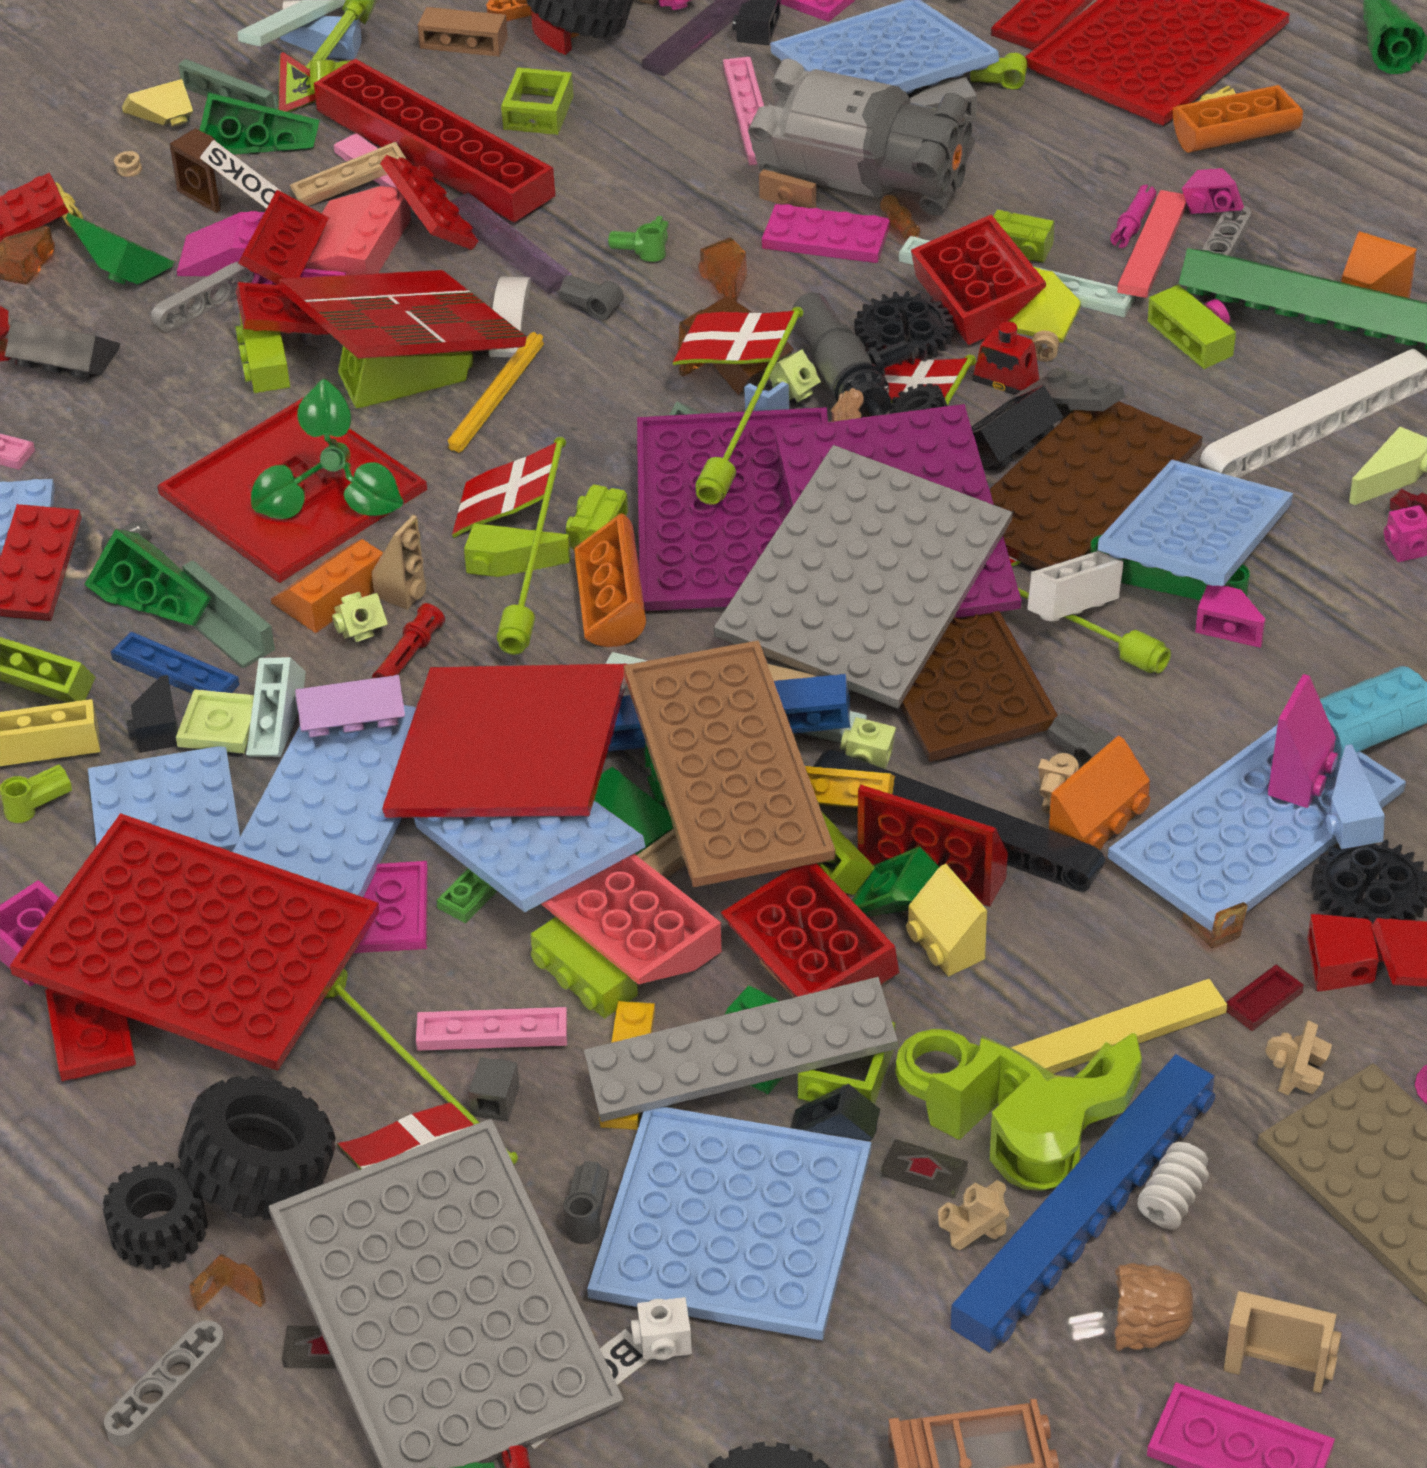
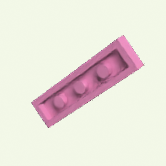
[416,1007,567,1051]

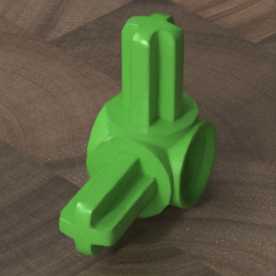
[608,216,669,262]

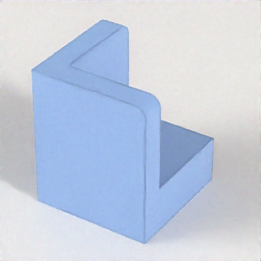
[744,382,789,411]

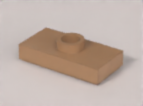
[759,169,816,208]

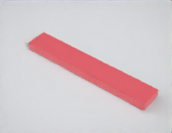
[1117,190,1187,298]

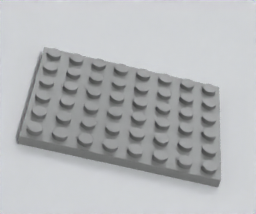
[714,445,1012,709]
[269,1118,624,1468]

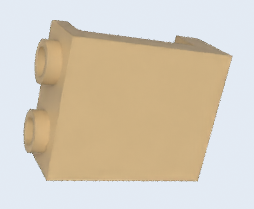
[1224,1291,1342,1393]

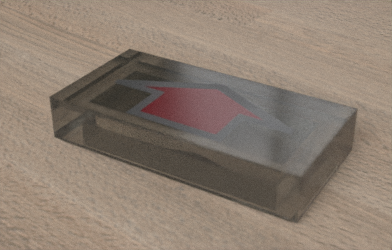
[881,1139,968,1199]
[282,1326,336,1368]

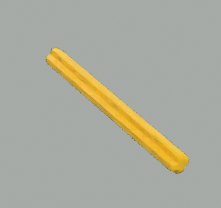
[448,332,544,453]

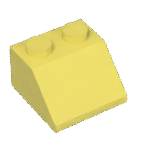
[906,864,987,977]

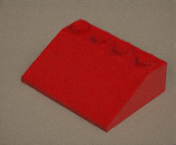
[911,214,1046,345]
[858,785,1008,907]
[721,863,900,997]

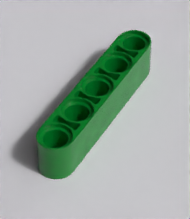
[1090,535,1250,601]

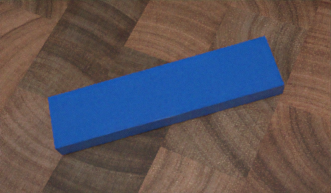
[110,632,240,694]

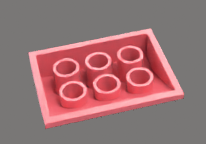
[304,186,411,275]
[541,854,722,984]

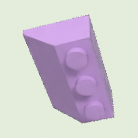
[295,675,405,738]

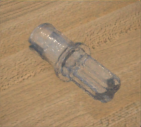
[1066,1306,1118,1342]

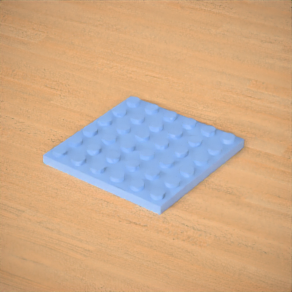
[770,0,999,94]
[587,1107,871,1340]

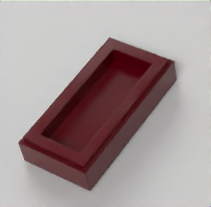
[1226,964,1304,1031]

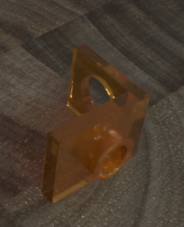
[1182,902,1248,949]
[189,1253,266,1311]

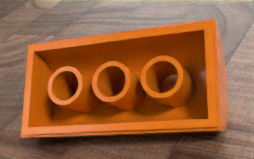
[1173,85,1303,153]
[574,513,646,647]

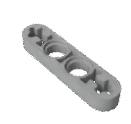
[1202,205,1251,257]
[151,262,254,332]
[104,1320,226,1447]

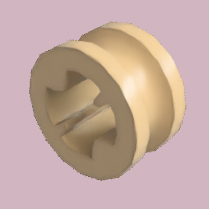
[114,151,142,177]
[1032,330,1059,362]

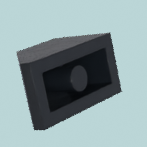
[732,0,781,46]
[126,675,178,753]
[791,1083,880,1142]

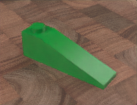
[199,92,320,155]
[66,213,175,285]
[84,529,211,626]

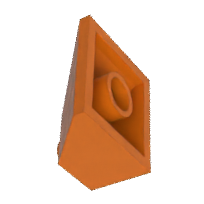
[1341,231,1417,298]

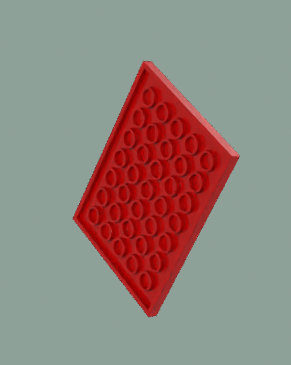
[1025,0,1290,126]
[10,813,379,1071]

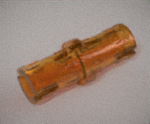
[880,195,921,240]

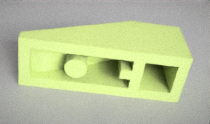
[1349,427,1427,505]

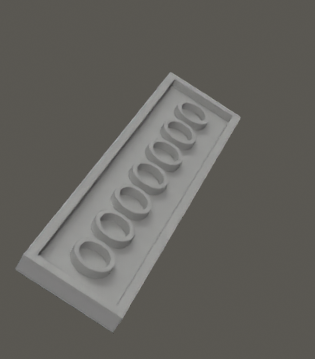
[584,977,898,1122]

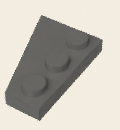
[1013,368,1125,411]

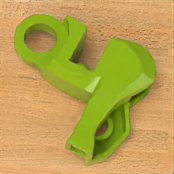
[895,1029,1142,1191]

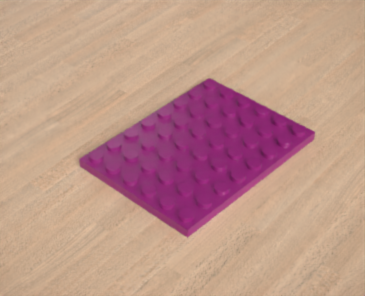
[775,404,1022,618]
[637,407,828,611]

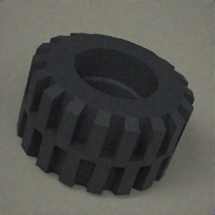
[103,1161,208,1269]

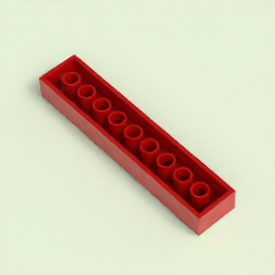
[314,58,556,222]

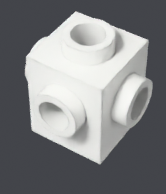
[631,1297,692,1360]

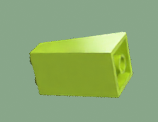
[338,346,473,408]

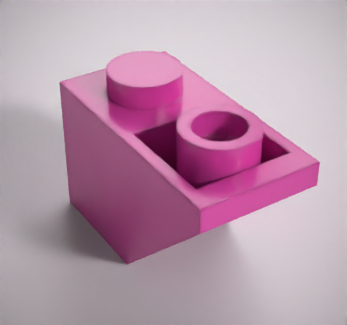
[1182,168,1244,214]

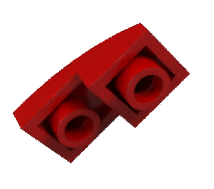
[531,10,572,55]

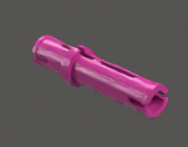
[1110,184,1157,248]

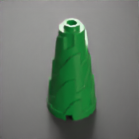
[1363,0,1427,74]

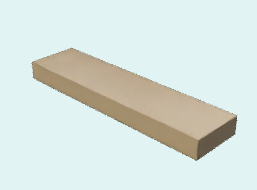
[290,142,406,206]

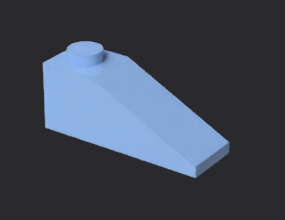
[280,16,362,60]
[1326,744,1385,849]

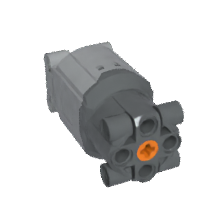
[748,59,975,215]

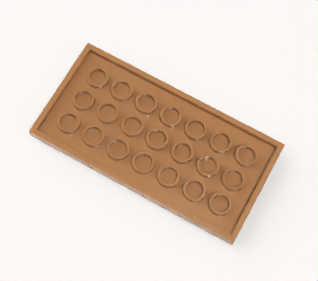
[624,640,835,887]

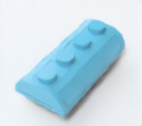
[1320,666,1427,759]

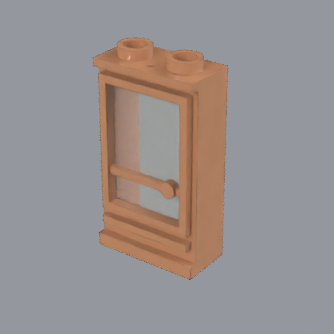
[888,1399,1059,1468]

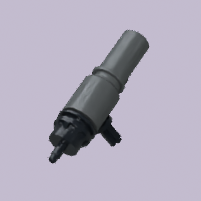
[792,292,911,418]

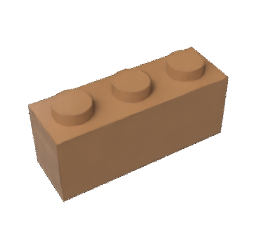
[417,7,508,57]

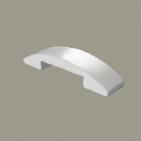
[489,277,531,357]

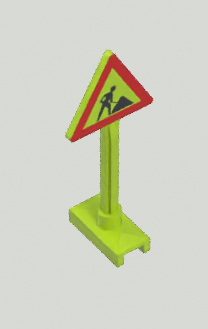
[278,0,377,112]

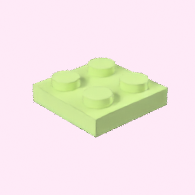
[176,689,254,753]

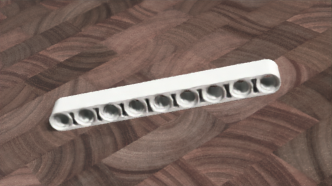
[1200,349,1427,478]

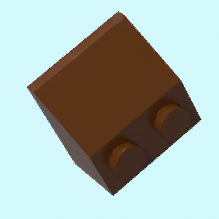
[169,128,222,213]

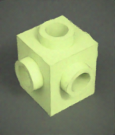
[769,349,821,402]
[332,592,388,642]
[840,717,896,769]

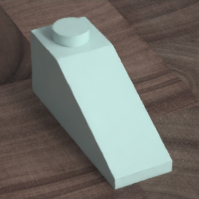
[246,657,306,757]

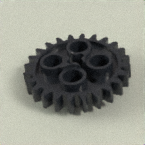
[854,291,954,365]
[1311,839,1427,924]

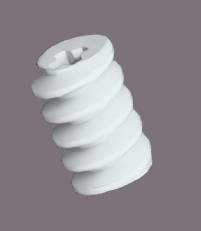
[1137,1142,1209,1230]

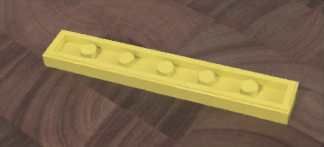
[1011,979,1227,1074]

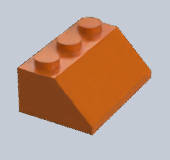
[271,539,383,633]
[1049,735,1150,850]

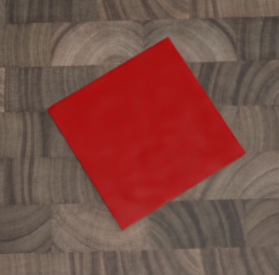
[157,397,427,583]
[382,663,628,818]

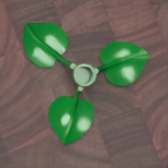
[251,379,404,519]

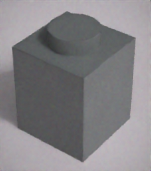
[469,1057,520,1122]

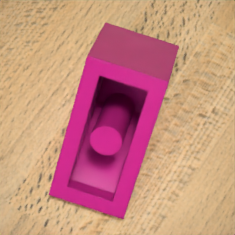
[1195,585,1265,648]

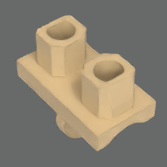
[1038,753,1079,814]
[1266,1020,1332,1095]
[938,1180,1009,1250]

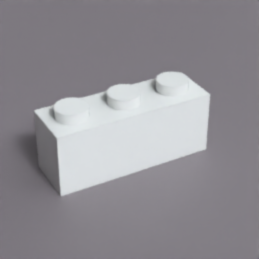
[1027,551,1123,621]

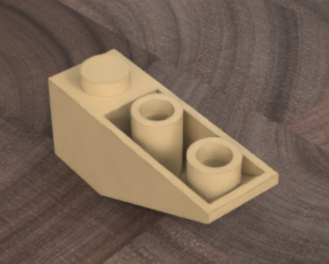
[372,515,426,610]

